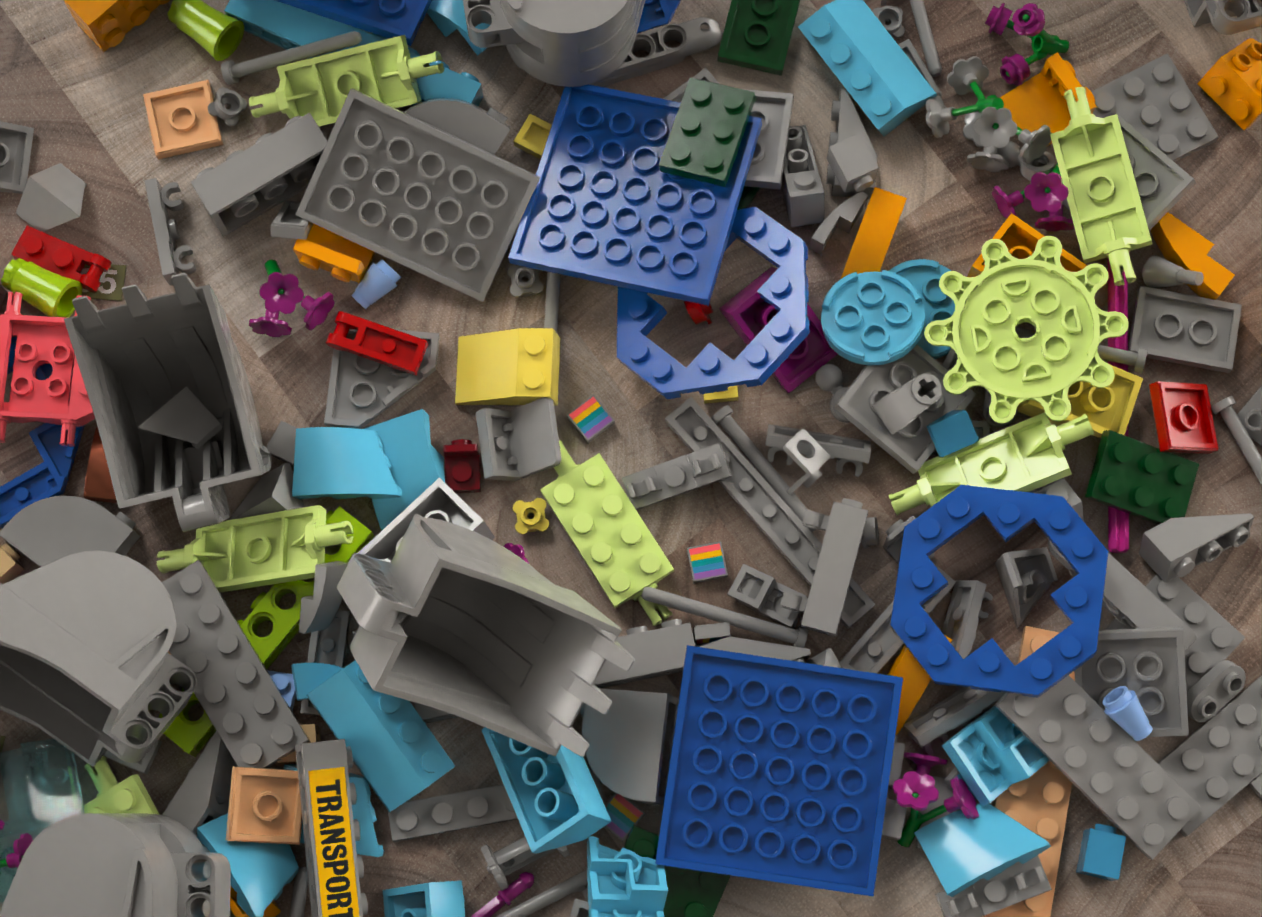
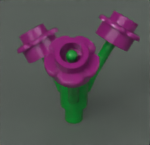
[985,3,1069,86]

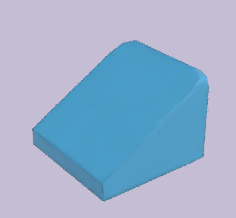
[926,410,979,457]

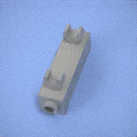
[780,498,868,637]

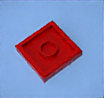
[1149,381,1218,454]

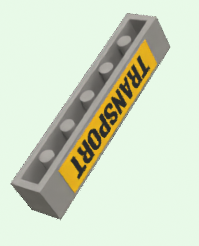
[295,739,368,917]

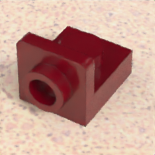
[443,439,481,493]

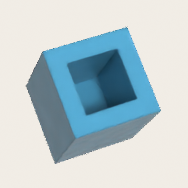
[1076,824,1126,881]

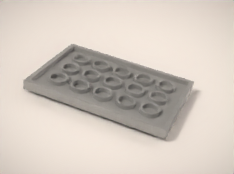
[295,88,540,302]

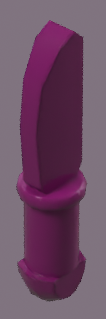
[471,872,534,917]

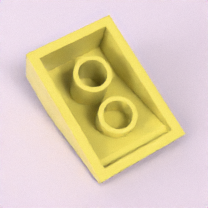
[455,328,561,406]
[1017,364,1143,438]

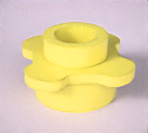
[512,498,549,534]

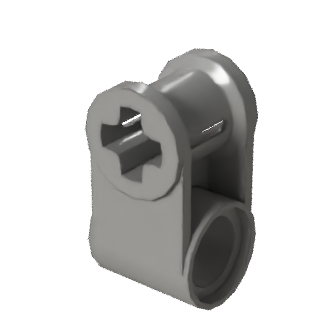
[872,373,942,434]

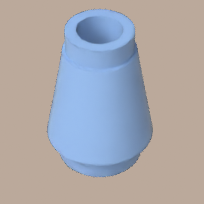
[351,258,401,309]
[1102,686,1153,741]

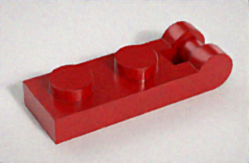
[11,225,112,293]
[326,311,428,376]

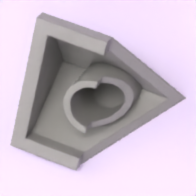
[16,163,87,233]
[137,386,222,449]
[228,463,305,520]
[995,547,1058,629]

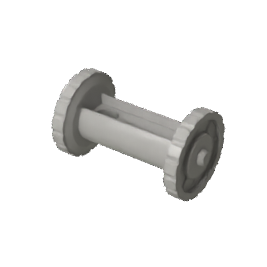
[480,837,570,890]

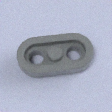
[1187,660,1246,722]

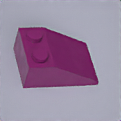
[719,266,838,393]

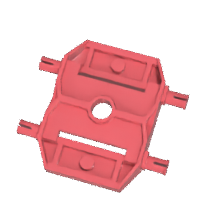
[0,292,95,447]

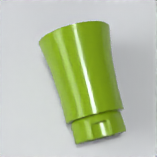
[168,0,244,61]
[1,258,82,318]

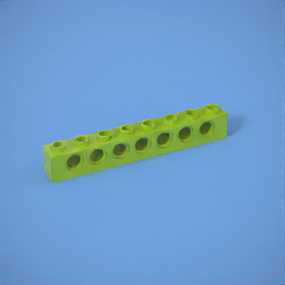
[158,506,375,757]

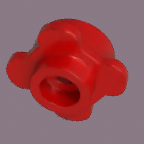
[684,301,713,325]

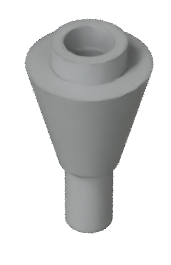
[1142,255,1204,289]

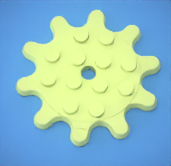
[924,236,1129,424]

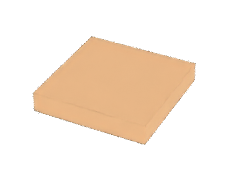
[143,80,223,160]
[225,766,302,845]

